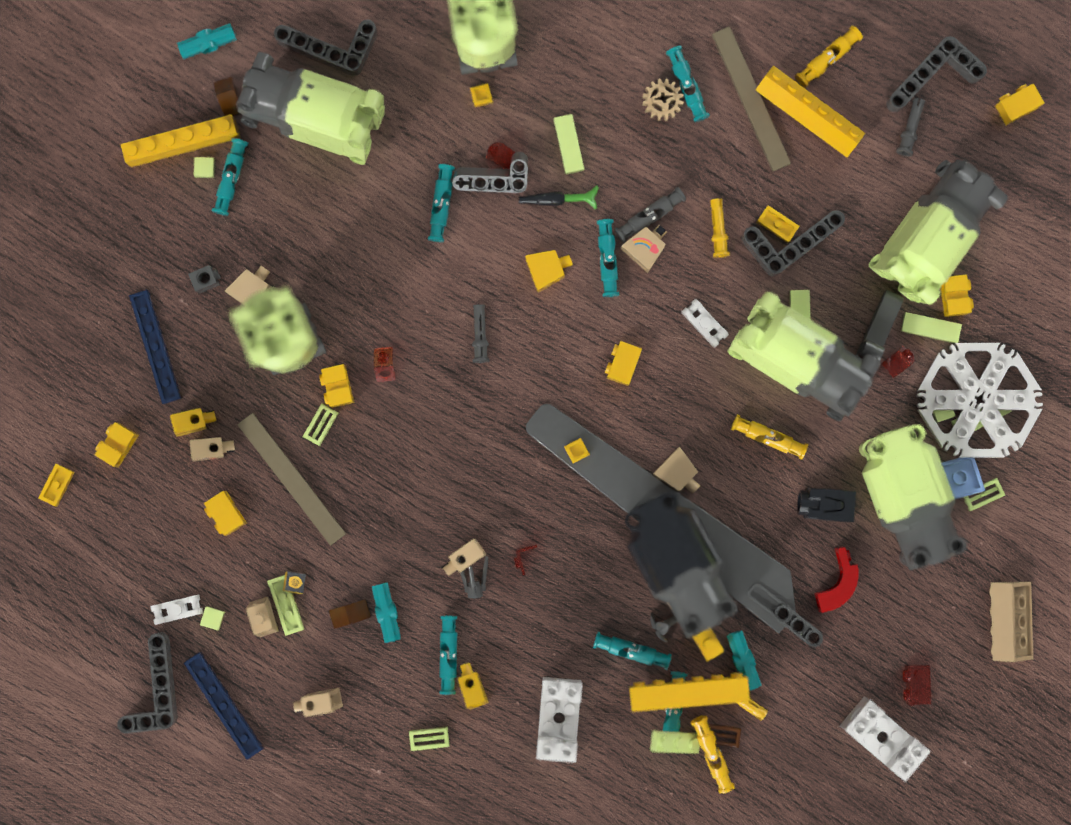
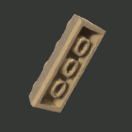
[989,582,1033,662]

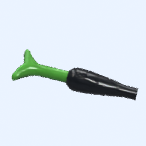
[519,186,599,209]

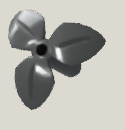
[650,612,678,643]

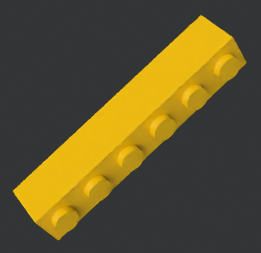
[756,65,866,157]
[121,114,240,167]
[629,673,750,712]

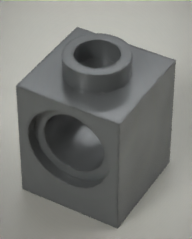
[188,265,221,294]

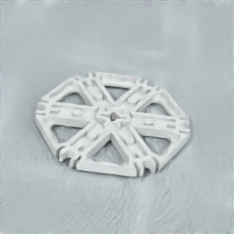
[916,343,1043,458]

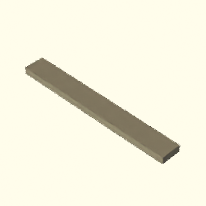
[712,26,791,172]
[237,413,346,546]

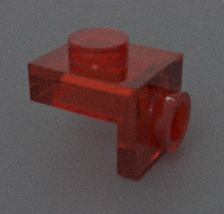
[485,142,516,169]
[882,346,915,378]

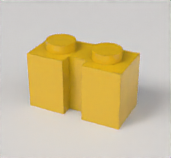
[995,83,1044,125]
[940,275,974,317]
[605,341,642,386]
[319,364,354,408]
[95,422,139,468]
[204,491,247,536]

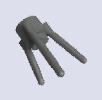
[458,556,489,598]

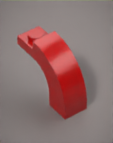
[814,547,859,613]

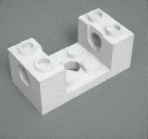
[537,677,582,762]
[840,696,931,782]

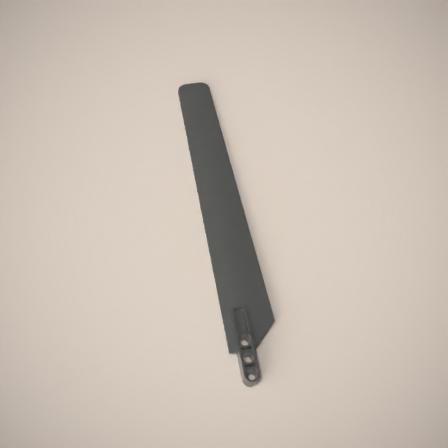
[526,404,823,647]

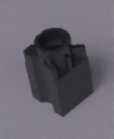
[797,487,856,523]

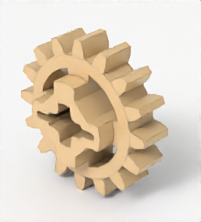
[642,79,684,121]

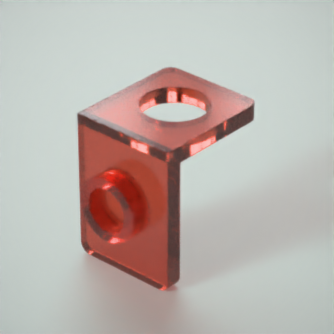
[374,347,396,382]
[514,544,538,576]

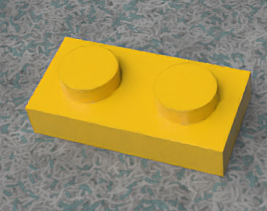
[757,205,799,243]
[38,464,75,507]

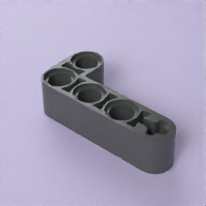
[452,152,528,193]
[856,290,904,360]

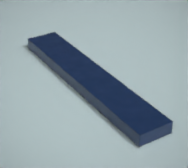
[129,290,182,404]
[184,652,264,760]

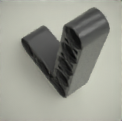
[274,19,378,76]
[886,36,987,113]
[742,210,845,276]
[117,632,178,733]

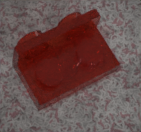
[902,665,932,706]

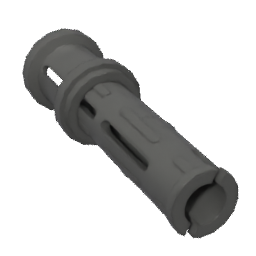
[896,98,925,157]
[472,304,490,363]

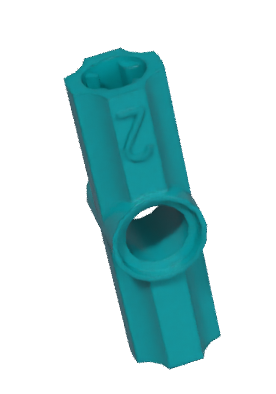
[177,24,237,59]
[372,582,401,643]
[726,630,762,690]

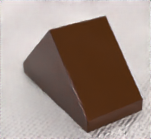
[214,76,241,116]
[329,599,371,629]

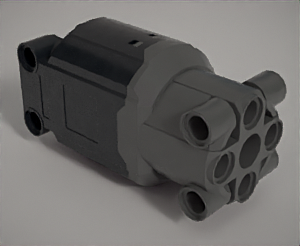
[625,492,738,638]

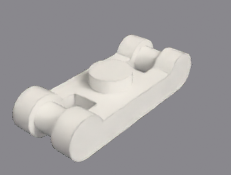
[681,299,729,348]
[150,595,203,625]

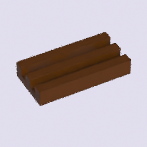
[702,723,741,748]

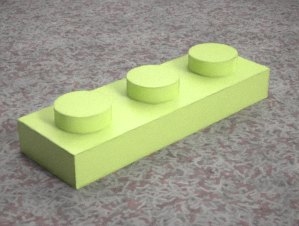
[650,731,700,753]

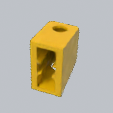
[525,250,573,292]
[170,408,217,437]
[692,628,724,662]
[458,663,489,709]

